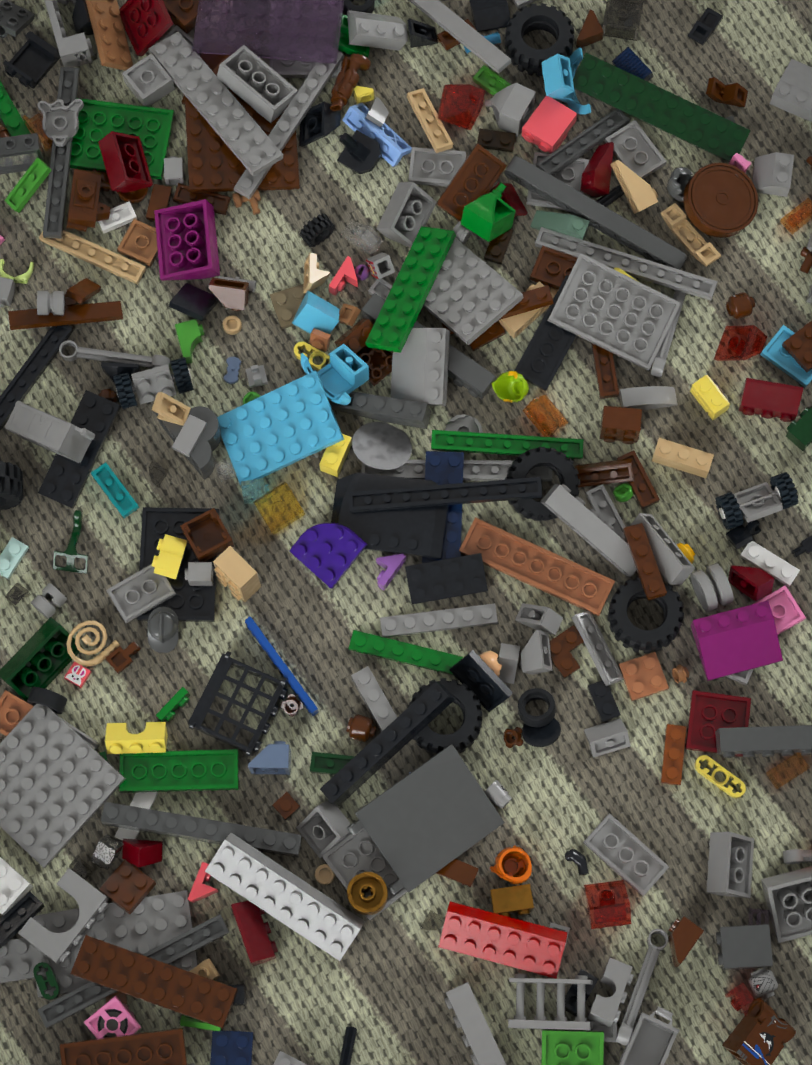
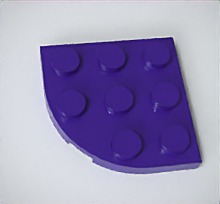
[289,523,368,589]

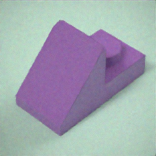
[376,554,406,591]

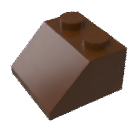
[668,916,704,967]

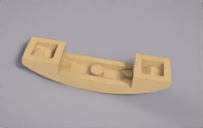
[661,203,721,267]

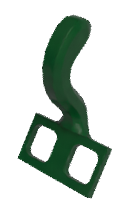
[53,510,88,574]

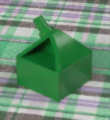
[461,182,516,242]

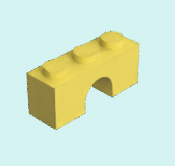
[105,722,168,754]

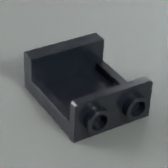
[3,31,60,89]

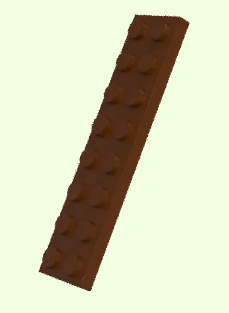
[70,935,238,1029]

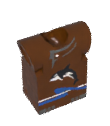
[722,998,796,1065]

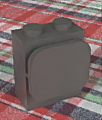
[716,924,773,970]

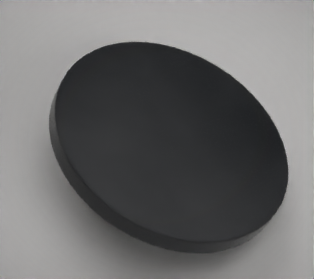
[522,718,561,747]

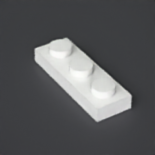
[740,541,800,587]

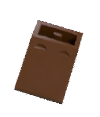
[334,319,393,386]

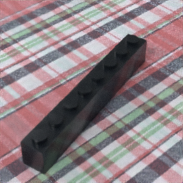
[320,682,455,806]

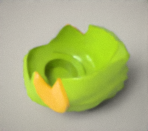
[492,371,529,403]

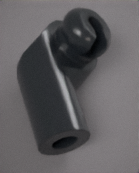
[565,849,589,876]

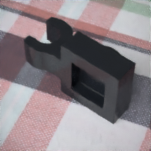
[726,520,761,550]

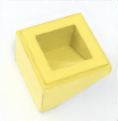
[353,86,374,104]

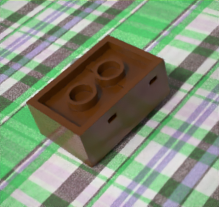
[163,0,212,34]

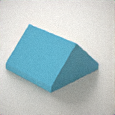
[292,291,340,334]

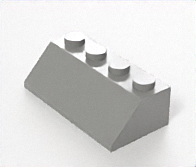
[217,45,298,123]

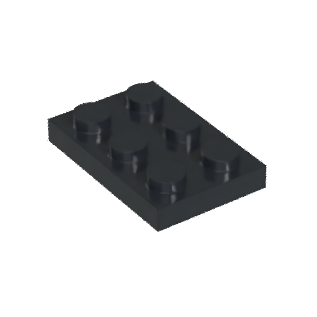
[449,650,513,712]

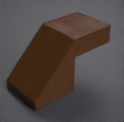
[706,77,748,107]

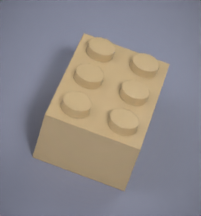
[213,546,261,602]

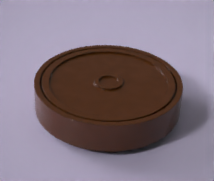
[683,163,758,238]

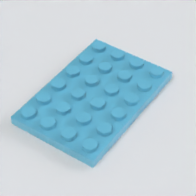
[217,371,344,487]

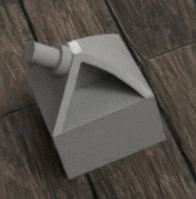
[484,83,536,137]

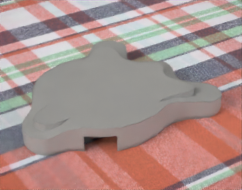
[37,99,84,147]

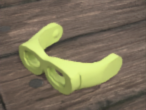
[0,259,34,284]

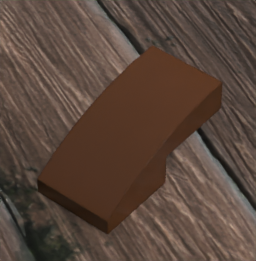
[436,859,479,888]

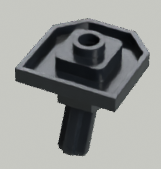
[337,130,382,174]

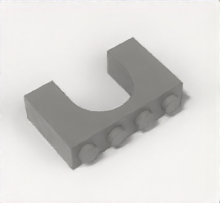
[18,868,109,964]

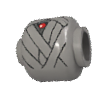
[748,967,778,999]

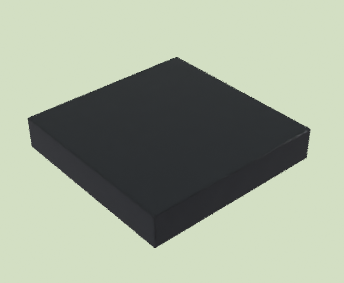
[169,283,219,321]

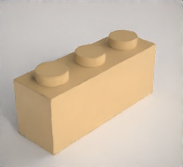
[499,281,554,339]
[652,438,714,478]

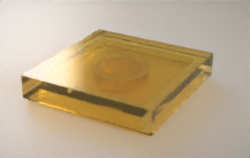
[253,482,305,535]

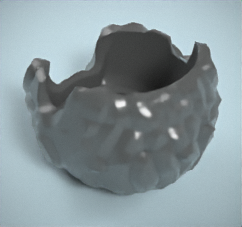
[667,167,693,201]

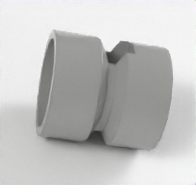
[37,291,65,315]
[31,583,68,619]

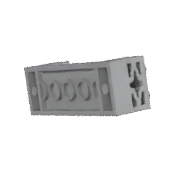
[45,0,94,67]

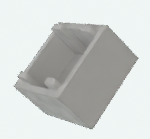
[122,53,175,107]

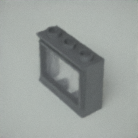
[0,133,46,175]

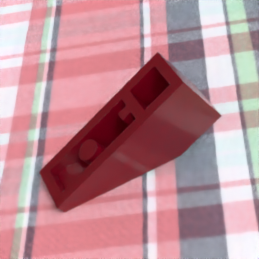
[580,142,614,198]

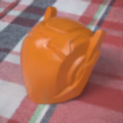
[490,845,532,884]

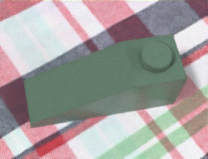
[530,210,590,240]

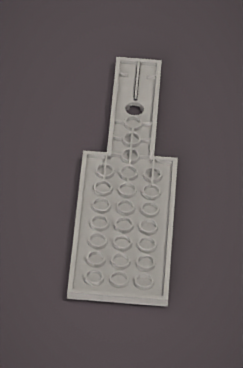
[0,890,198,998]

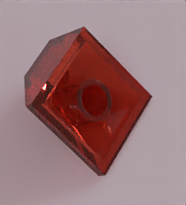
[438,84,485,130]
[714,325,768,361]

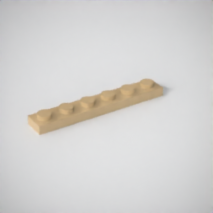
[39,230,146,285]

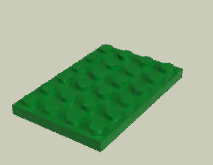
[70,98,175,180]

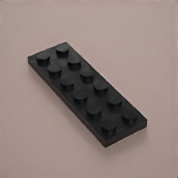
[514,275,576,391]
[38,390,121,509]

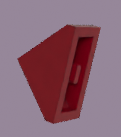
[122,838,163,867]

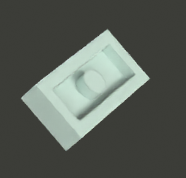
[0,537,29,580]

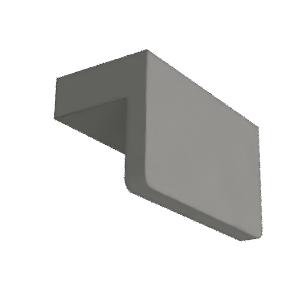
[584,718,631,758]

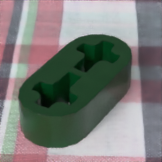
[33,962,61,1000]

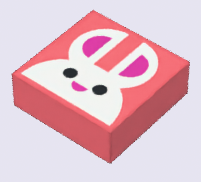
[64,661,91,688]

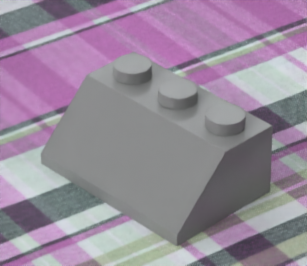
[347,10,408,50]
[376,182,436,248]
[706,832,754,898]

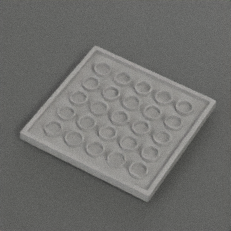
[0,703,126,868]

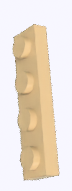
[407,88,453,153]

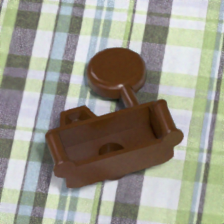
[66,169,148,233]

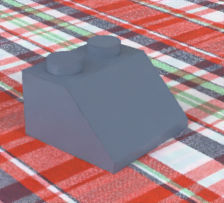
[248,741,291,775]

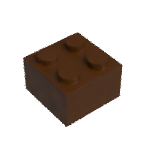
[599,406,642,444]

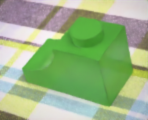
[175,319,205,364]

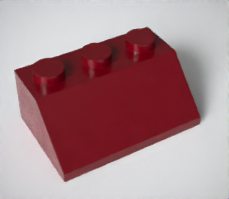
[98,131,153,193]
[738,378,803,422]
[231,901,278,966]

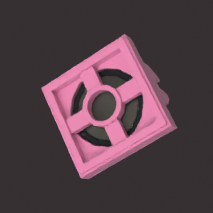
[84,995,142,1039]

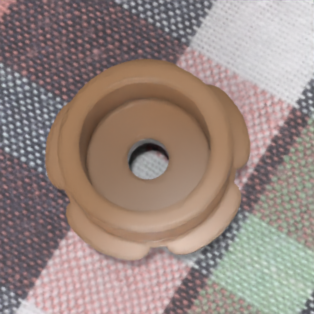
[672,664,689,683]

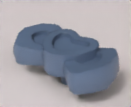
[223,356,242,384]

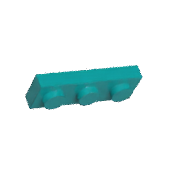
[91,462,139,518]

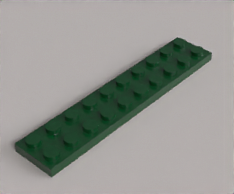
[573,53,751,162]

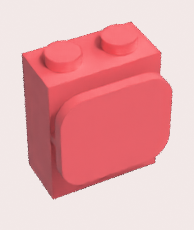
[522,96,577,154]

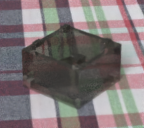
[602,0,644,41]

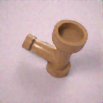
[232,189,261,215]

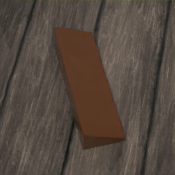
[575,459,634,487]

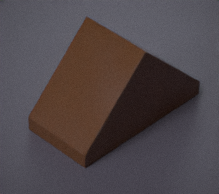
[576,9,604,48]

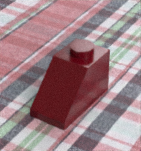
[728,565,774,602]

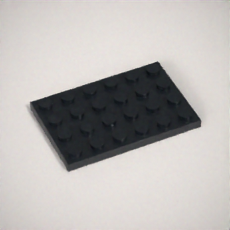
[137,507,220,622]

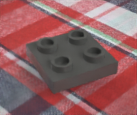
[0,0,35,38]

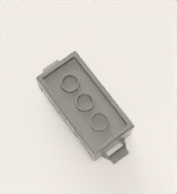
[5,401,95,463]
[618,1006,680,1065]

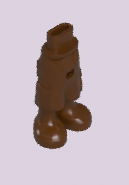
[330,54,371,111]

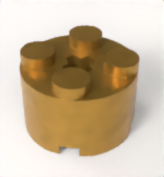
[347,872,388,915]

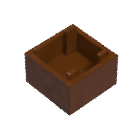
[180,508,234,562]

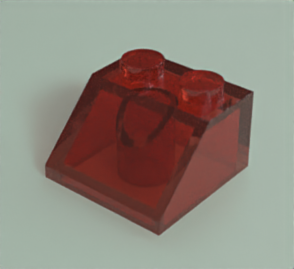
[584,880,631,929]

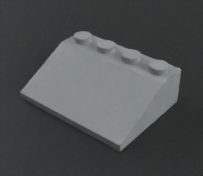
[770,59,812,122]
[391,328,450,406]
[761,866,812,943]

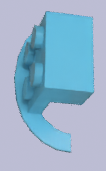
[541,47,591,115]
[301,344,369,405]

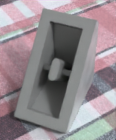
[498,643,520,684]

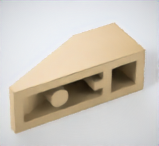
[610,160,658,214]

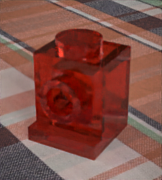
[725,982,755,1016]

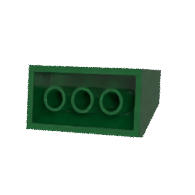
[0,617,83,702]

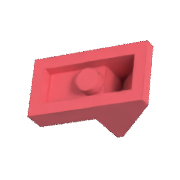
[329,256,358,296]
[187,862,219,903]

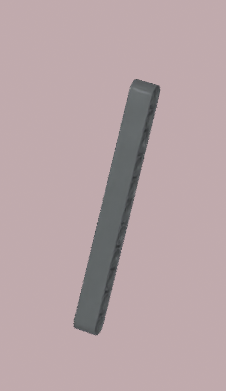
[504,156,687,270]

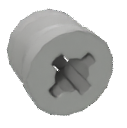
[452,221,472,244]

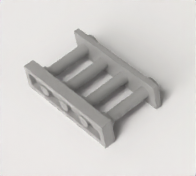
[508,974,593,1031]

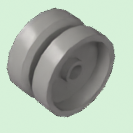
[690,563,734,612]

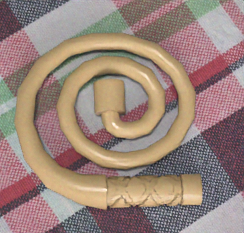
[66,621,120,667]

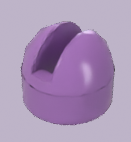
[355,264,369,280]

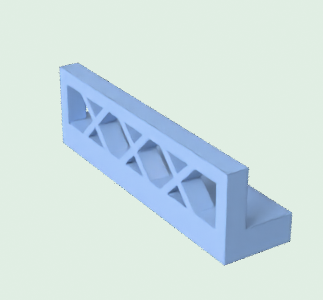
[342,103,412,167]

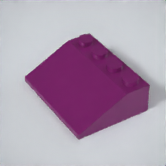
[154,199,220,280]
[691,601,783,681]

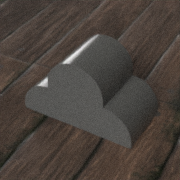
[155,406,222,480]

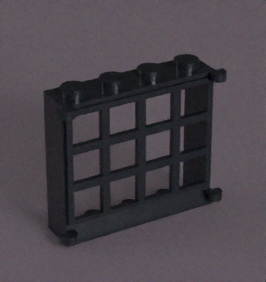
[188,651,288,756]

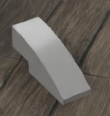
[619,386,678,411]

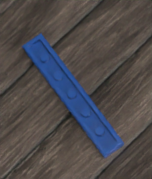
[245,616,319,716]

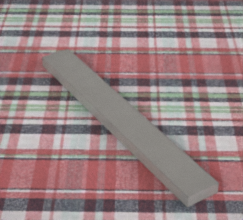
[409,0,511,74]

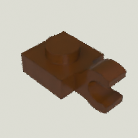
[105,642,141,674]

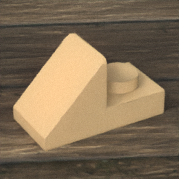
[303,253,330,293]
[152,392,191,426]

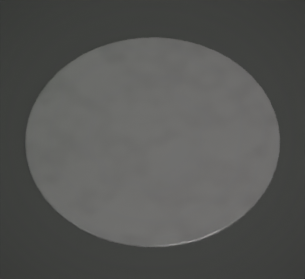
[352,422,412,470]

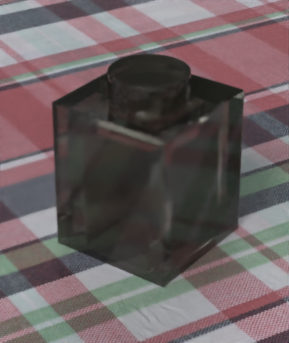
[91,834,124,870]

